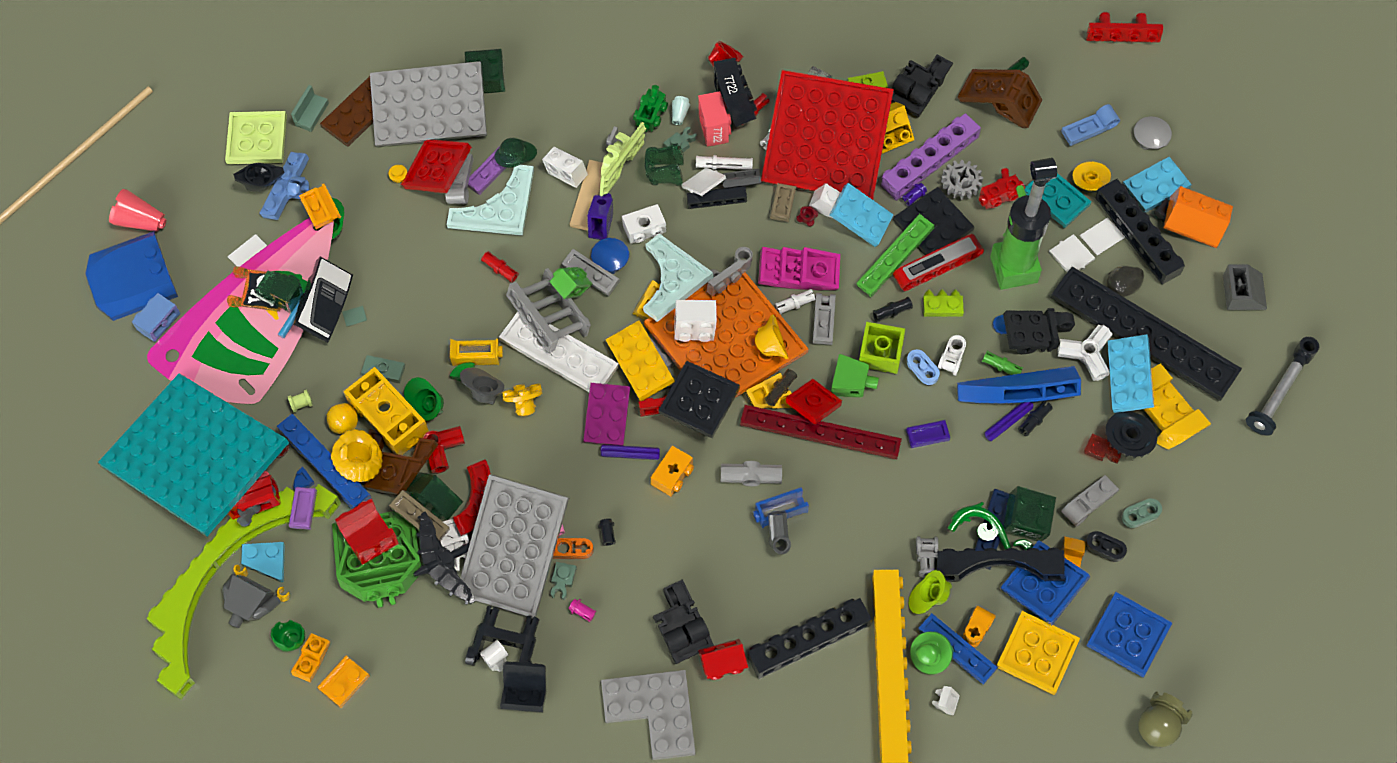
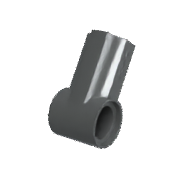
[768,511,791,554]

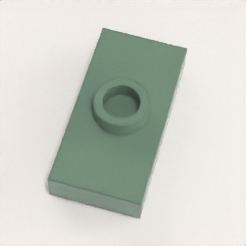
[361,355,405,383]

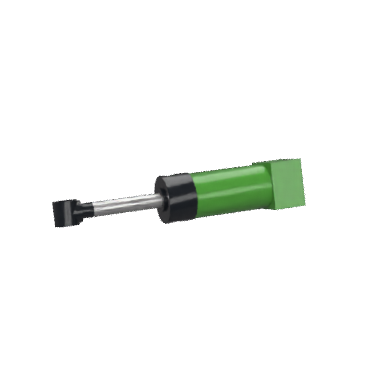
[990,158,1057,290]

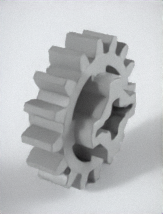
[941,160,983,200]

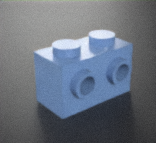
[132,293,180,342]

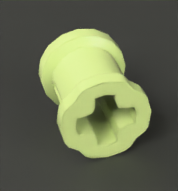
[288,389,313,413]

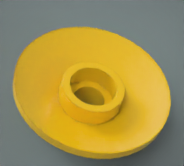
[1072,162,1111,191]

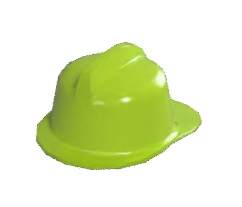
[908,570,952,614]

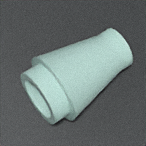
[672,96,690,125]

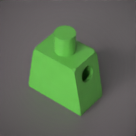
[831,354,879,397]

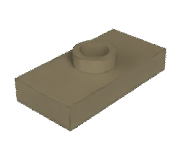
[770,183,796,222]

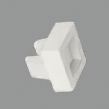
[932,686,960,715]

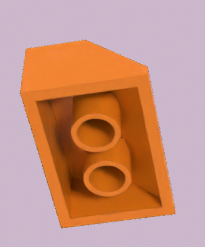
[1163,186,1233,248]

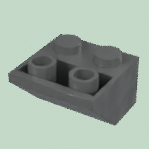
[1223,264,1267,310]

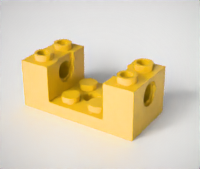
[343,367,429,455]

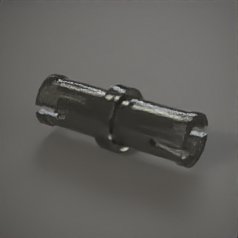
[764,369,797,406]

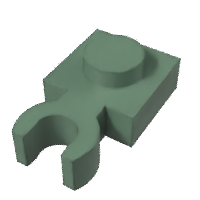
[663,127,697,158]
[551,562,577,600]

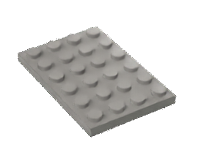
[370,61,487,147]
[460,474,570,618]

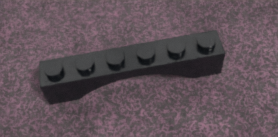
[937,548,1065,581]

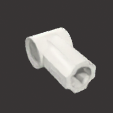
[480,640,508,672]

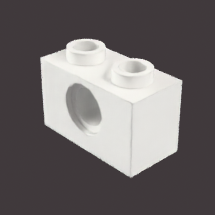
[622,204,666,244]

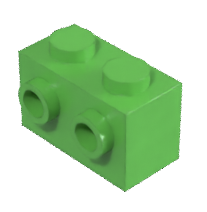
[549,267,592,299]

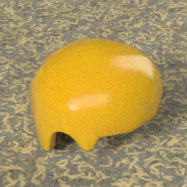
[327,403,358,434]

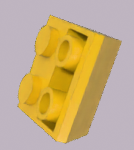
[882,102,914,154]

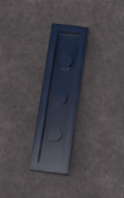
[975,489,1014,570]

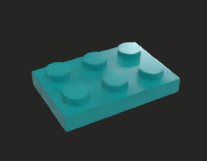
[1025,173,1092,228]

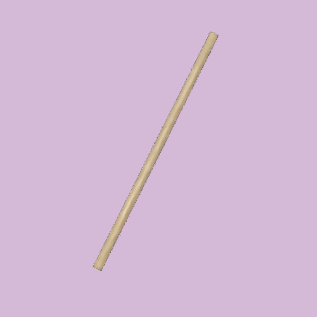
[0,86,153,225]

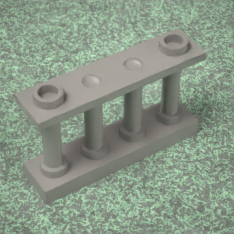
[506,268,591,353]

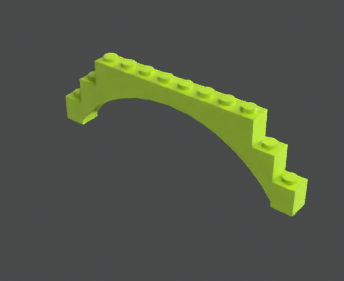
[146,484,341,700]

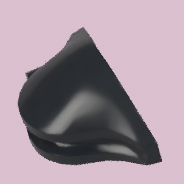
[233,163,284,192]

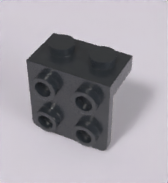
[500,661,547,713]

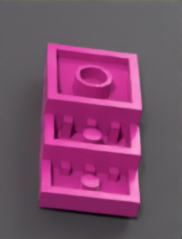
[758,247,840,290]

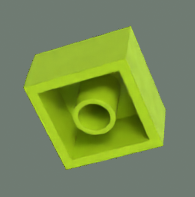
[859,322,905,374]

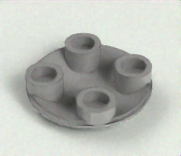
[1134,116,1172,150]

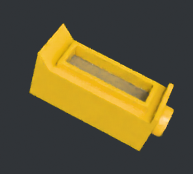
[450,339,503,366]

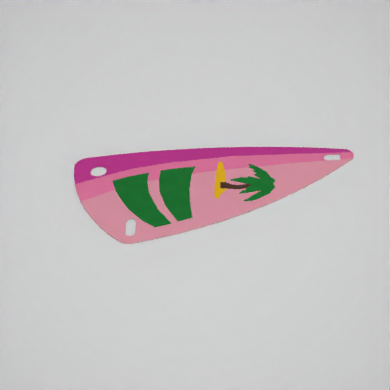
[147,218,334,404]

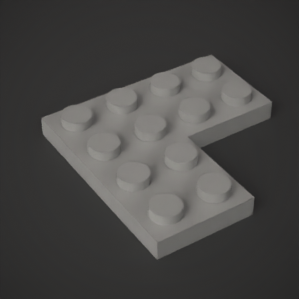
[601,670,695,760]

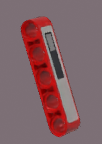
[893,234,984,291]

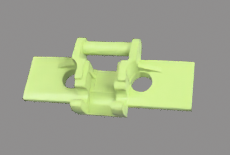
[600,122,646,196]

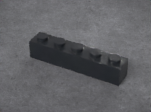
[687,186,747,209]

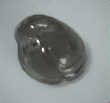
[1107,266,1144,297]

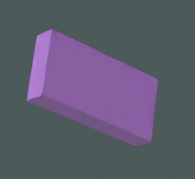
[289,487,317,530]

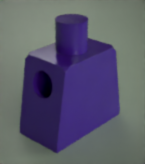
[587,193,613,240]

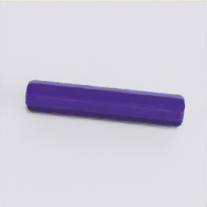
[984,402,1034,441]
[600,445,660,460]

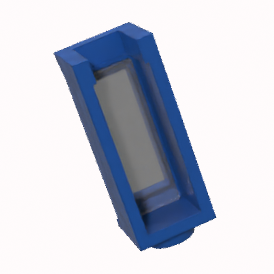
[753,487,809,528]

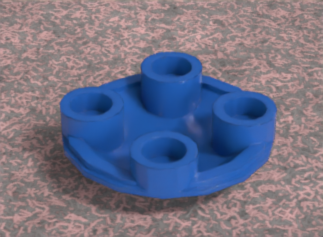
[591,238,629,274]

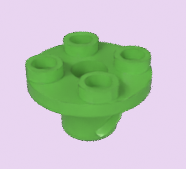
[910,631,954,674]

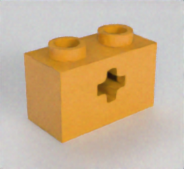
[650,446,694,497]

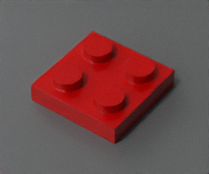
[786,379,842,425]

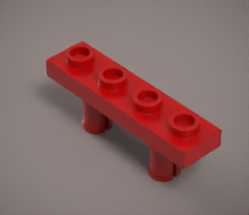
[1086,12,1163,42]

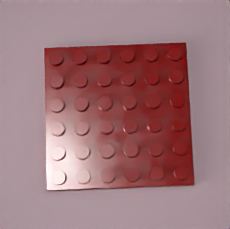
[761,70,894,200]

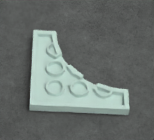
[447,164,534,236]
[643,234,713,322]

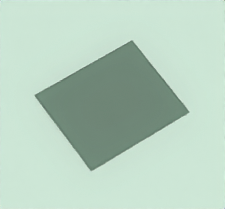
[342,306,367,326]

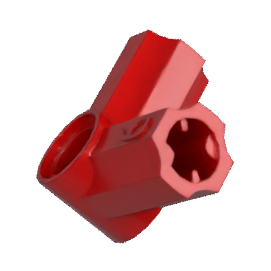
[423,426,465,474]

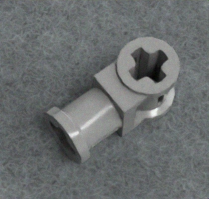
[916,536,938,578]

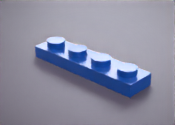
[918,613,998,685]

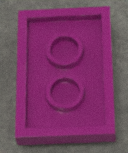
[583,382,631,446]

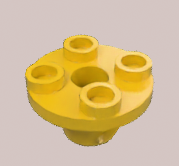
[502,384,543,416]

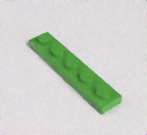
[857,214,935,297]

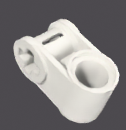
[938,335,966,376]

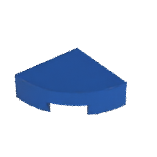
[294,467,315,489]

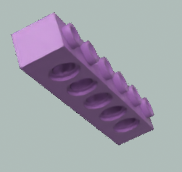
[881,113,981,201]

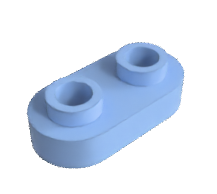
[907,349,940,385]

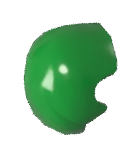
[271,620,305,652]

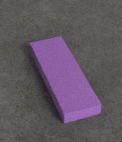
[468,144,517,195]

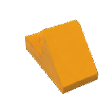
[1062,536,1085,568]

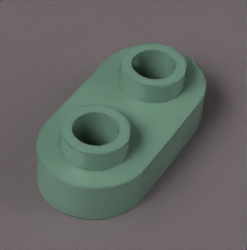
[1122,498,1162,528]

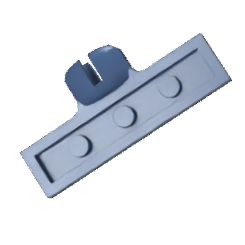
[259,152,310,220]

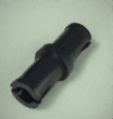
[872,297,913,322]
[1018,401,1053,436]

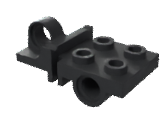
[891,54,953,117]
[1003,308,1075,354]
[653,579,714,664]

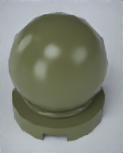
[1138,692,1193,748]

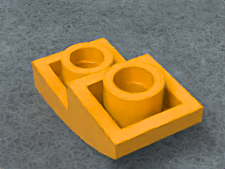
[291,633,330,683]

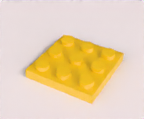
[997,611,1080,695]

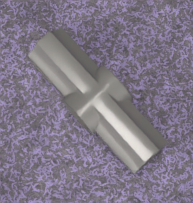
[721,461,782,486]

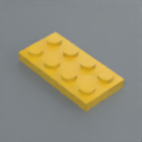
[605,320,675,401]

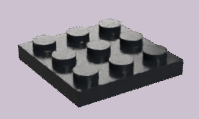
[893,187,974,255]
[658,360,740,438]

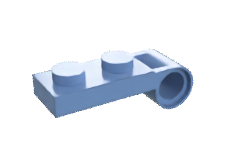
[1061,104,1120,146]

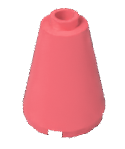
[109,189,167,232]

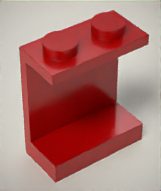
[335,499,399,565]

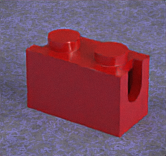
[699,639,748,680]

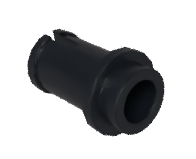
[598,518,616,546]

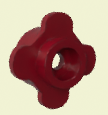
[796,206,818,226]

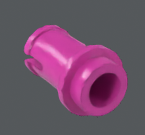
[569,599,597,622]

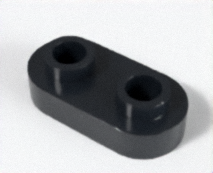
[1085,531,1127,562]

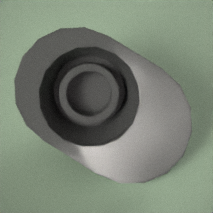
[460,367,504,405]

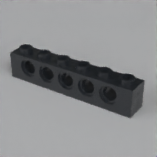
[1095,179,1185,285]
[747,598,872,679]

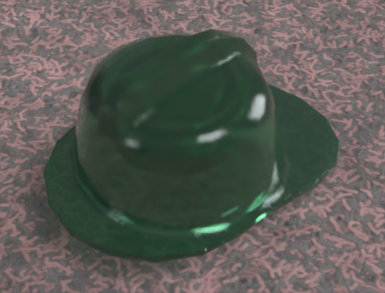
[495,138,537,168]

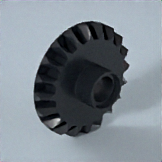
[1105,411,1157,458]

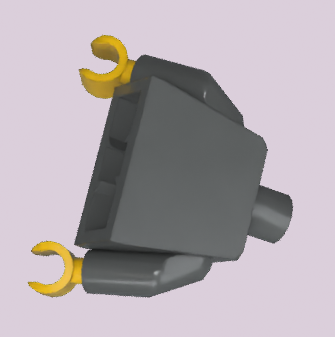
[223,564,290,628]

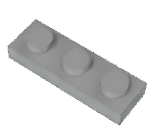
[562,249,620,296]

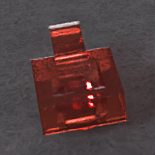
[1084,433,1122,464]

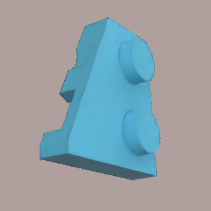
[241,542,285,582]

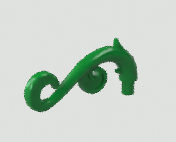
[947,502,1033,550]

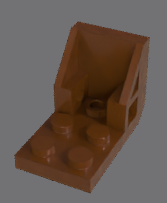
[958,69,1042,128]

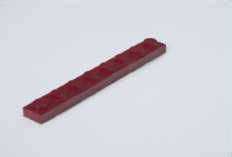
[740,405,902,459]

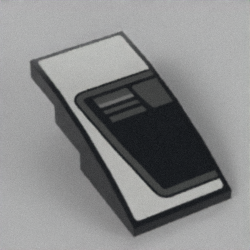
[293,256,353,343]

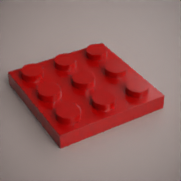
[401,140,472,193]

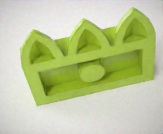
[923,289,964,317]

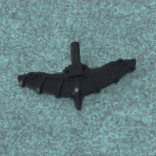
[413,511,475,605]

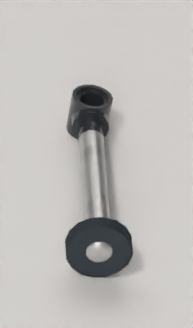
[1246,337,1320,436]

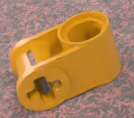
[962,605,996,648]

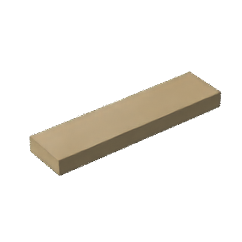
[570,160,603,231]

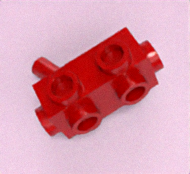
[979,168,1025,209]

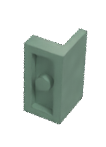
[291,85,329,132]

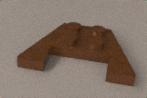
[364,429,438,496]

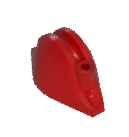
[708,41,743,67]

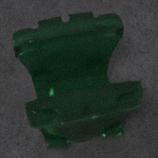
[644,143,684,186]

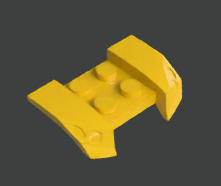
[1144,363,1211,449]

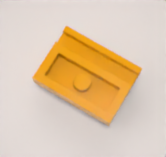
[299,184,341,229]
[317,655,370,708]

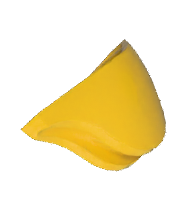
[755,314,788,359]

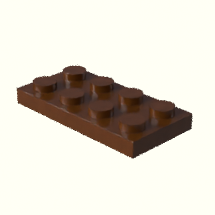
[320,76,373,147]

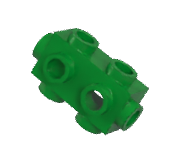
[633,85,668,132]

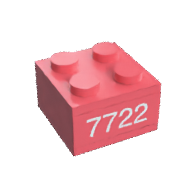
[698,91,731,147]

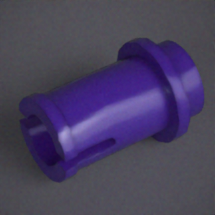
[902,183,927,206]

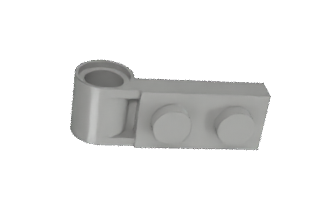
[445,154,474,204]
[707,247,753,296]
[1061,475,1119,527]

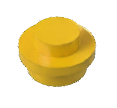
[388,165,407,183]

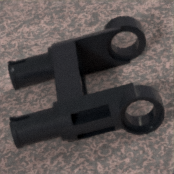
[465,606,540,666]

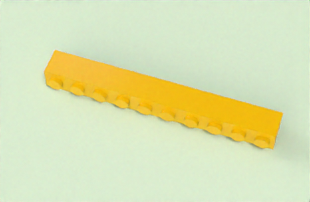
[872,570,912,763]

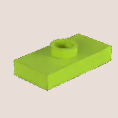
[847,71,888,88]

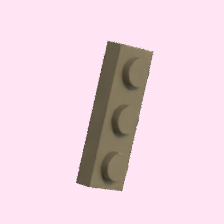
[389,490,450,541]

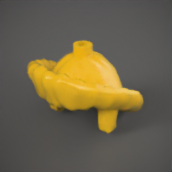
[331,429,383,482]

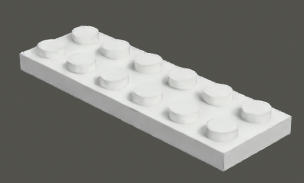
[499,312,619,392]

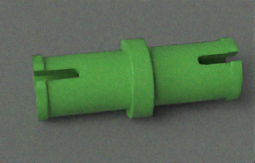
[982,350,1023,375]

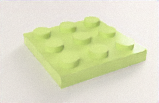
[225,111,287,164]

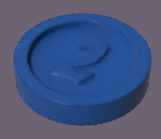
[993,315,1007,334]

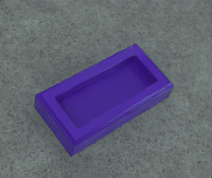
[906,420,950,448]

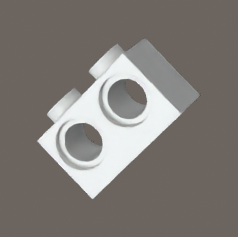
[542,147,588,188]

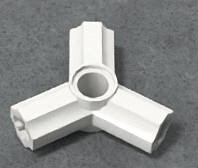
[1057,324,1112,381]

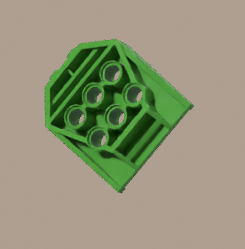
[332,511,422,608]

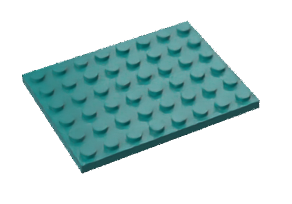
[98,373,289,537]

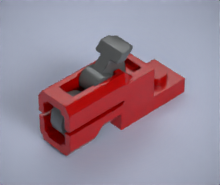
[228,475,281,526]

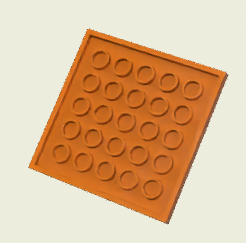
[644,272,809,398]

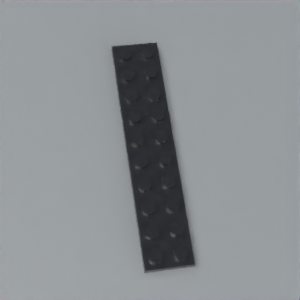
[1050,266,1242,401]

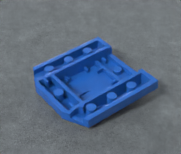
[85,231,178,321]

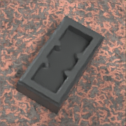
[723,169,761,188]

